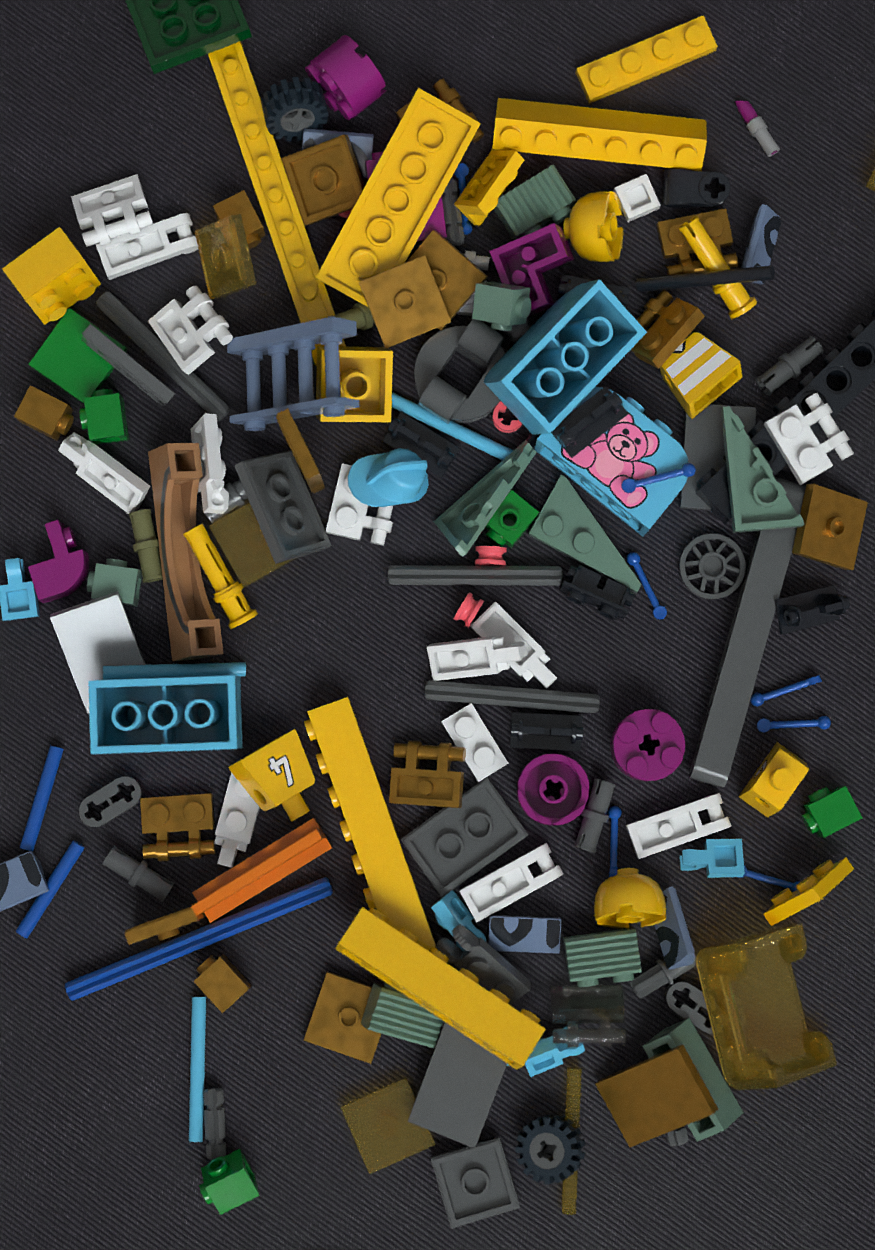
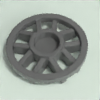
[679,533,746,600]

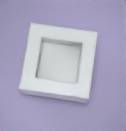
[614,174,661,223]

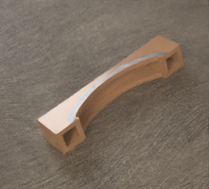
[148,443,223,661]

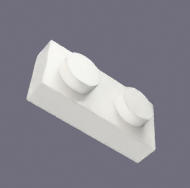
[441,703,509,782]

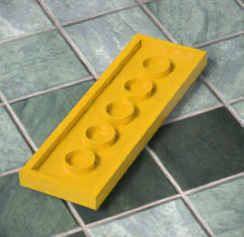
[316,87,481,308]

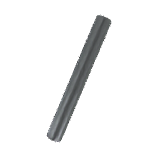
[96,291,230,422]
[388,565,563,586]
[424,680,600,713]

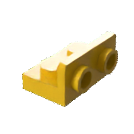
[454,149,524,226]

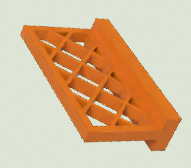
[191,817,333,923]

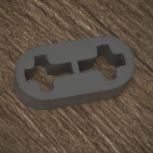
[79,776,143,827]
[665,980,728,1034]

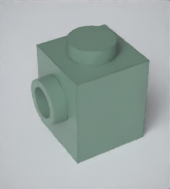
[472,281,531,331]
[87,559,142,607]

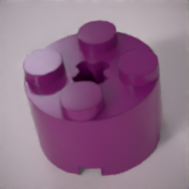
[305,35,386,120]
[610,709,685,781]
[516,754,589,826]

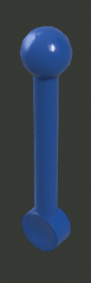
[454,163,472,235]
[622,463,696,493]
[626,552,667,620]
[750,675,822,707]
[756,716,831,733]
[608,806,622,878]
[737,865,800,892]

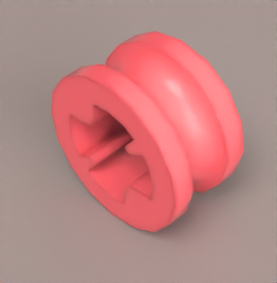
[492,402,522,433]
[475,546,507,566]
[453,592,484,628]

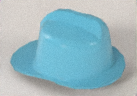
[348,448,429,507]

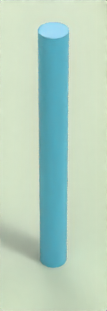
[392,392,514,460]
[102,662,246,680]
[189,996,206,1142]

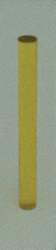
[562,1067,582,1215]

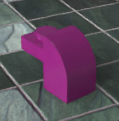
[28,520,89,603]

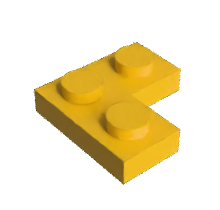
[763,857,854,926]

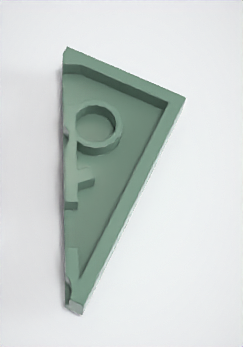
[721,406,804,533]
[434,440,537,557]
[528,475,642,593]

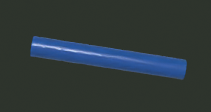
[20,745,64,851]
[15,840,85,939]

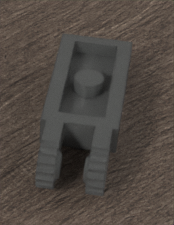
[436,924,531,1006]

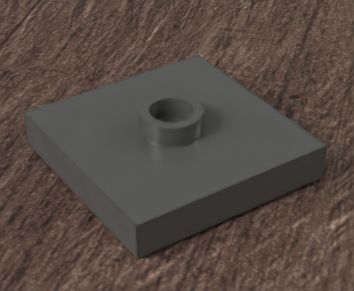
[431,1136,520,1229]

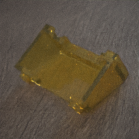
[696,924,837,1090]

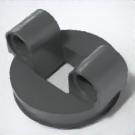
[414,319,505,424]

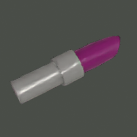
[735,101,780,157]

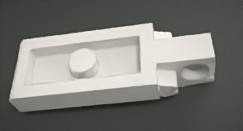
[191,413,229,514]
[58,432,150,514]
[470,602,557,689]
[427,636,528,681]
[214,772,260,867]

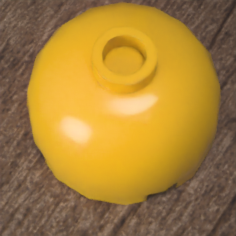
[564,191,623,262]
[594,868,666,928]

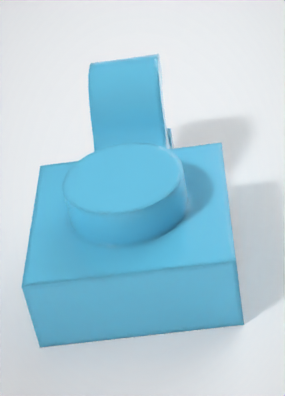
[0,558,40,621]
[679,839,745,878]
[431,890,486,951]
[525,1025,585,1077]

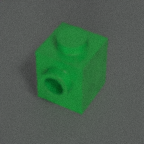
[79,389,129,445]
[485,490,539,548]
[802,786,862,838]
[199,1149,260,1215]

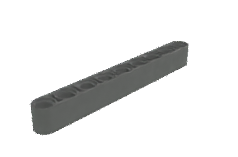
[689,476,806,788]

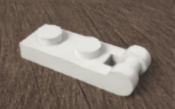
[96,213,201,280]
[626,793,731,859]
[459,843,563,923]

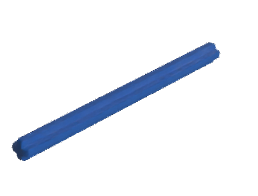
[65,877,333,1001]

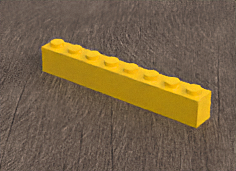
[304,697,438,951]

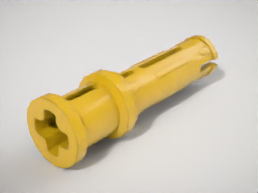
[678,216,757,319]
[183,523,258,629]

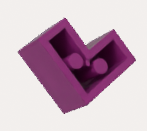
[490,223,574,318]

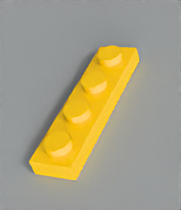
[576,15,718,104]

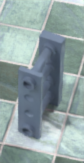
[227,317,359,431]

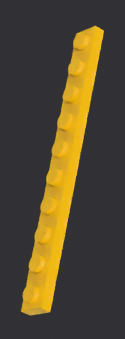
[208,42,346,366]

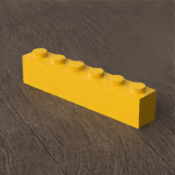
[492,98,707,171]
[335,907,546,1070]

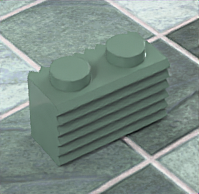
[494,165,576,241]
[563,928,642,987]
[361,983,443,1048]

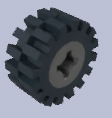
[261,77,328,141]
[515,1115,585,1184]

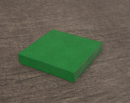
[28,308,127,404]

